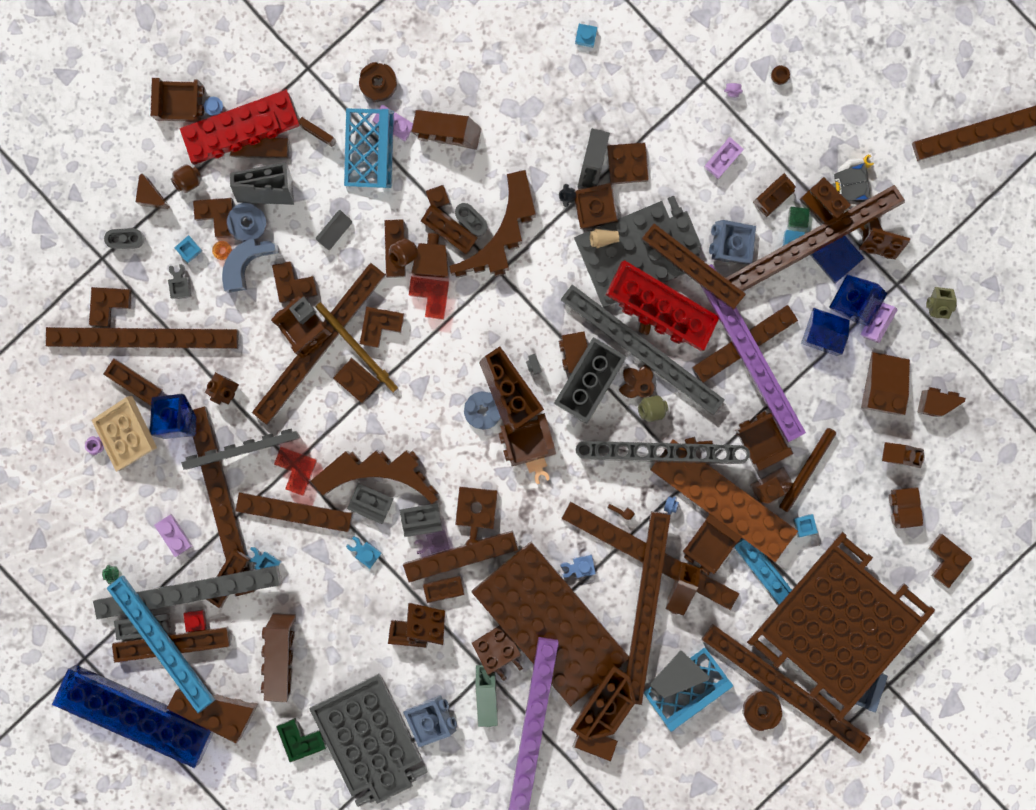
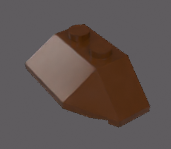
[570,666,636,741]

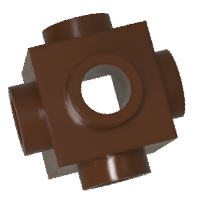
[205,372,239,405]

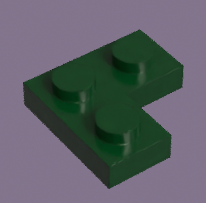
[276,718,327,763]

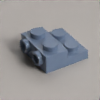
[709,220,756,264]
[403,695,457,747]

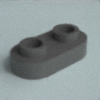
[455,203,488,236]
[104,228,145,249]

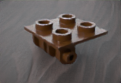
[406,603,445,645]

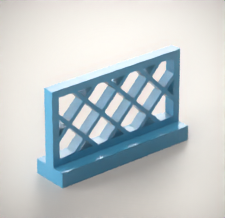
[344,108,394,188]
[644,647,733,732]

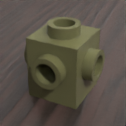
[926,287,957,319]

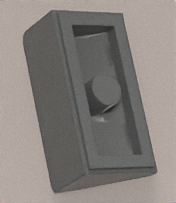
[316,210,352,250]

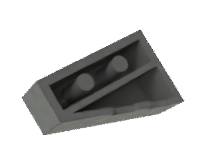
[230,162,294,205]

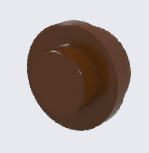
[771,65,790,85]

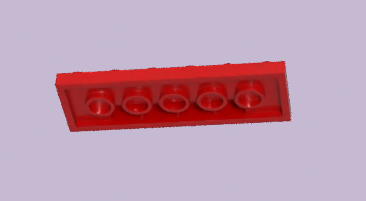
[179,89,300,165]
[606,260,719,351]

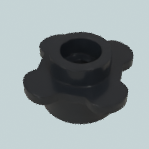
[559,184,576,207]

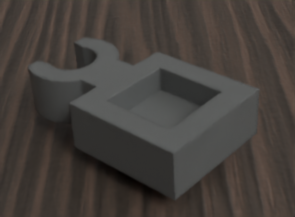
[168,264,191,299]

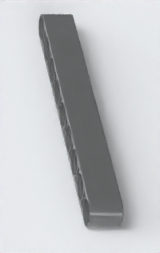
[575,441,750,464]

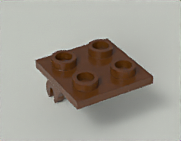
[859,218,911,260]
[472,625,523,681]

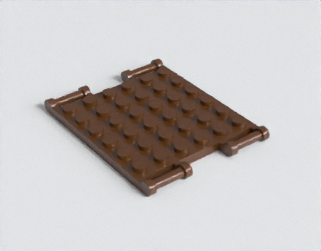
[747,531,935,722]

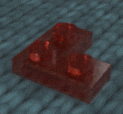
[409,276,449,320]
[274,446,317,496]

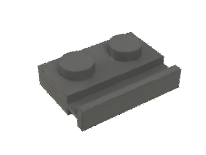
[347,483,394,524]
[400,503,443,537]

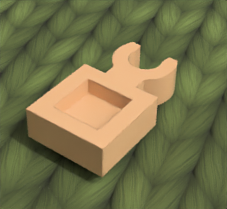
[526,458,549,484]

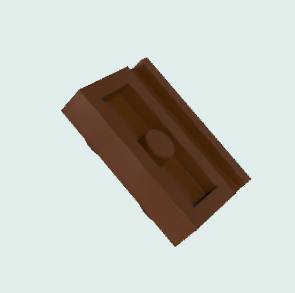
[333,357,381,403]

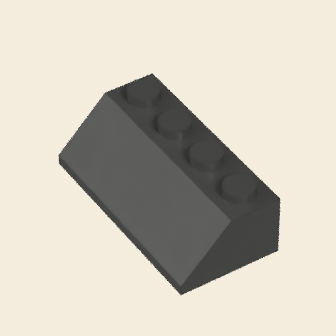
[554,337,627,424]

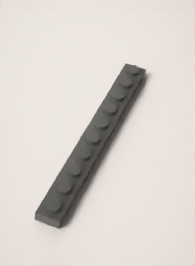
[561,284,725,415]
[93,565,282,620]

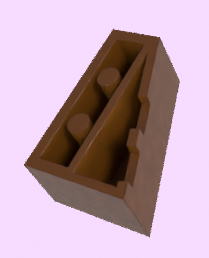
[411,110,482,150]

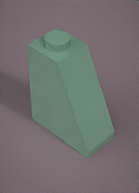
[475,665,498,727]

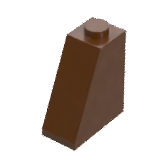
[750,467,793,504]
[665,562,701,616]

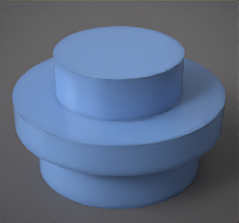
[204,97,223,116]
[664,496,679,514]

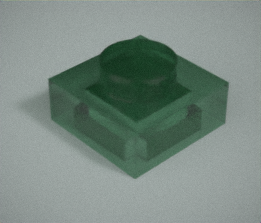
[787,207,810,229]

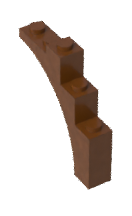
[449,170,536,278]
[311,450,439,504]

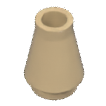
[590,229,619,248]

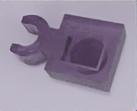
[414,530,450,554]

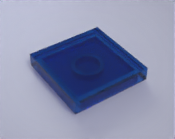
[810,236,865,284]

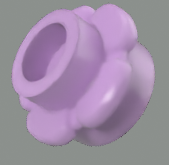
[724,83,743,97]
[85,436,104,455]

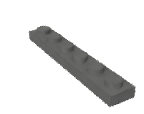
[181,428,299,470]

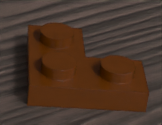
[193,198,233,238]
[272,261,318,303]
[89,287,132,327]
[359,307,405,348]
[928,534,972,588]

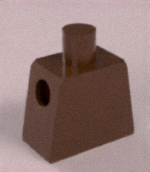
[411,233,449,279]

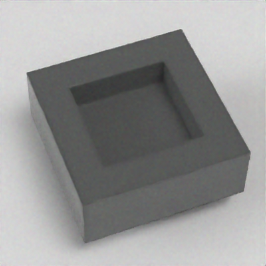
[289,296,317,324]
[526,354,542,375]

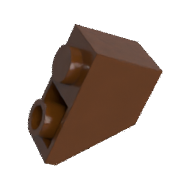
[558,331,587,374]
[917,387,966,417]
[882,442,925,468]

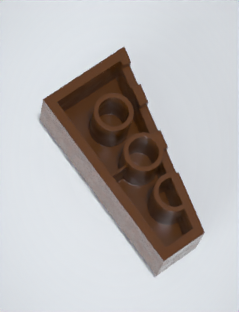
[479,346,544,435]
[261,613,296,702]
[166,688,258,743]

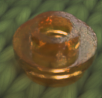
[212,241,232,260]

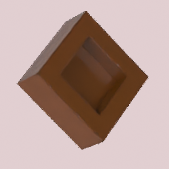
[426,185,450,208]

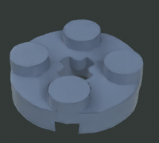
[227,203,266,242]
[464,391,501,430]

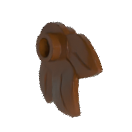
[619,365,655,398]

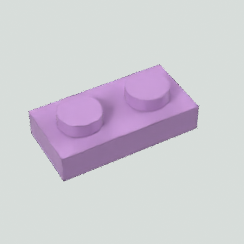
[372,105,413,142]
[704,137,744,179]
[860,302,898,343]
[154,514,193,557]

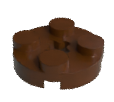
[359,62,397,102]
[742,690,782,731]

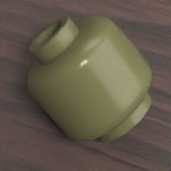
[638,395,668,422]

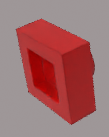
[183,610,207,632]

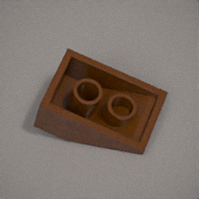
[861,352,910,416]

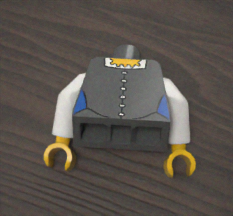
[831,155,874,209]

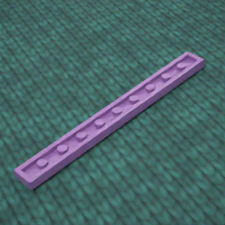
[701,264,806,442]
[508,637,558,810]

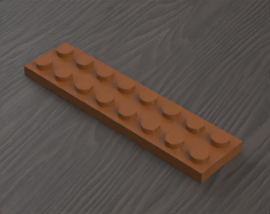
[650,439,798,562]

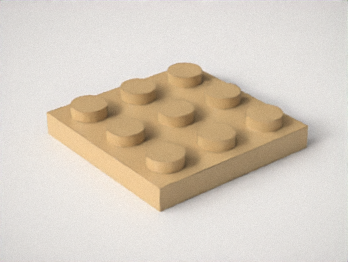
[91,396,157,472]

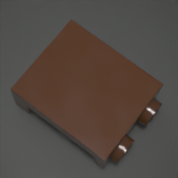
[150,78,205,122]
[799,177,851,224]
[271,296,332,358]
[735,411,794,471]
[498,413,556,467]
[682,514,741,575]

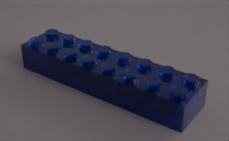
[52,665,214,769]

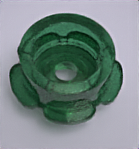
[102,565,119,584]

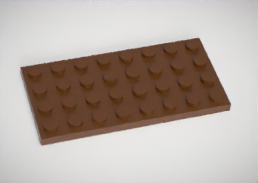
[471,541,629,707]

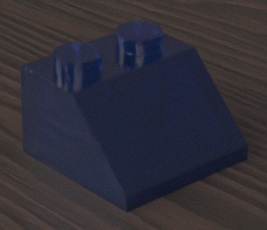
[829,274,888,327]
[801,308,850,356]
[149,394,196,439]

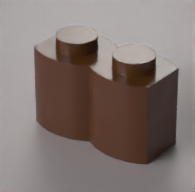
[889,487,923,529]

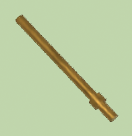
[315,302,398,392]

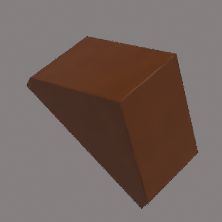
[135,173,170,209]

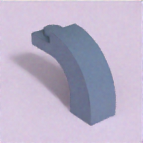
[222,239,279,293]

